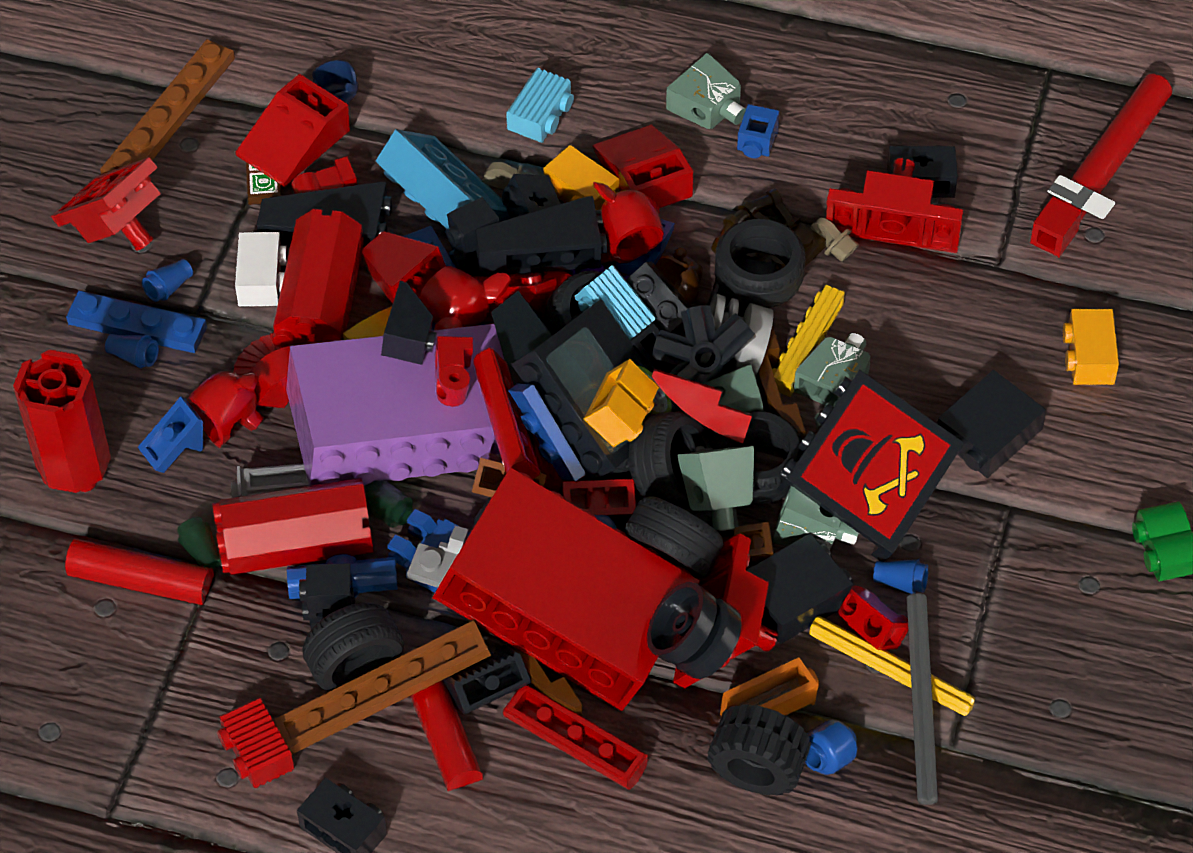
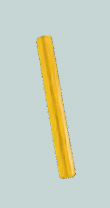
[809,616,975,716]

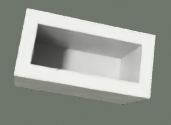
[235,232,288,306]

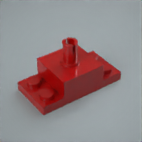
[51,157,161,251]
[826,158,963,253]
[673,533,778,688]

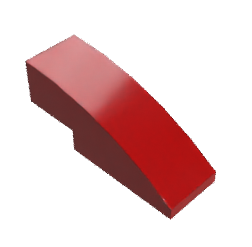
[652,368,752,443]

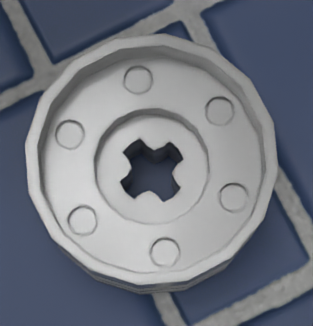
[698,293,773,376]

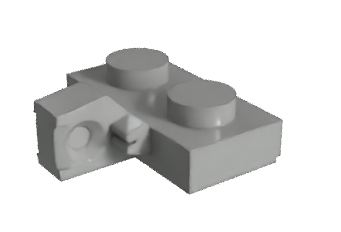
[407,525,469,588]

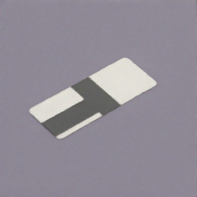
[1048,175,1115,219]

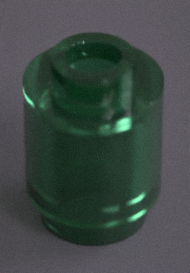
[364,480,413,528]

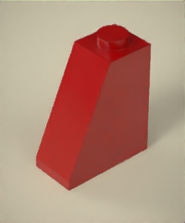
[361,231,446,303]

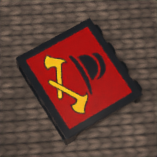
[777,370,964,562]

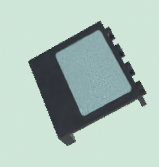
[511,299,677,481]

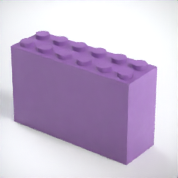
[286,324,504,486]

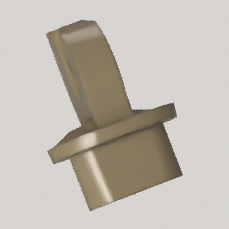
[481,162,535,189]
[809,217,859,262]

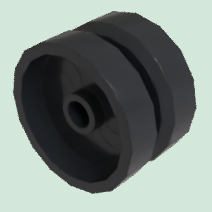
[647,582,742,679]

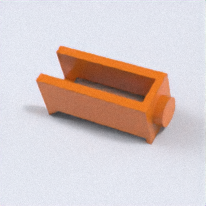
[720,657,819,716]

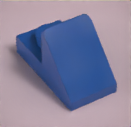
[138,396,203,473]

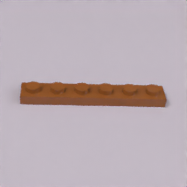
[100,39,235,174]
[274,620,491,754]

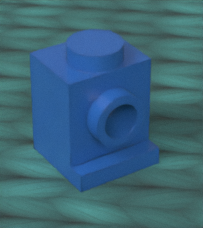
[737,104,779,158]

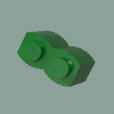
[1132,501,1193,582]

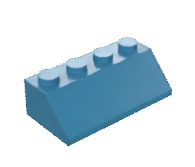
[376,129,510,233]

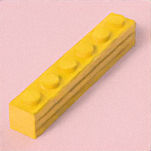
[772,285,845,397]

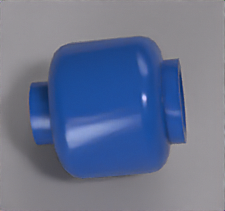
[805,719,858,775]

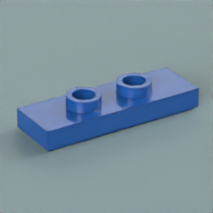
[508,384,585,482]

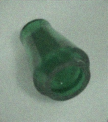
[177,517,221,569]

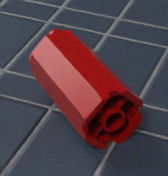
[273,209,364,348]
[13,349,111,493]
[212,478,373,575]

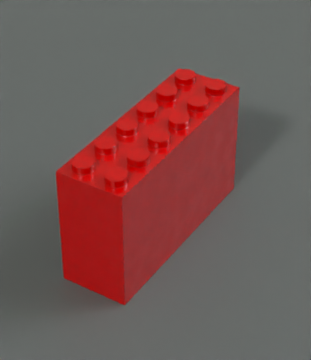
[432,467,700,711]

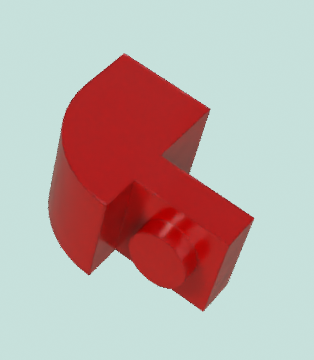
[250,346,290,408]

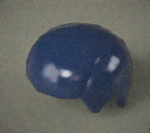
[312,60,358,104]

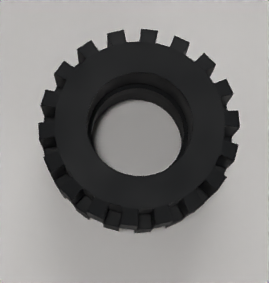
[707,705,811,796]

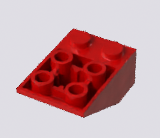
[235,74,350,187]
[592,125,693,208]

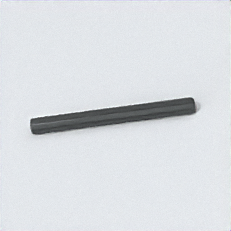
[907,593,938,805]

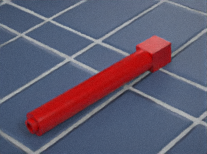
[1030,74,1172,258]

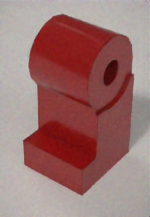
[291,156,357,194]
[434,336,473,407]
[838,586,909,650]

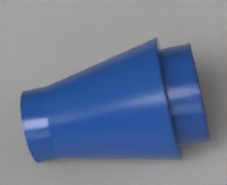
[142,259,193,302]
[105,334,159,368]
[873,559,929,594]

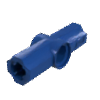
[287,554,398,599]

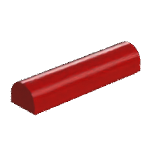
[473,347,540,479]
[65,539,214,605]
[410,680,483,791]
[503,685,648,790]

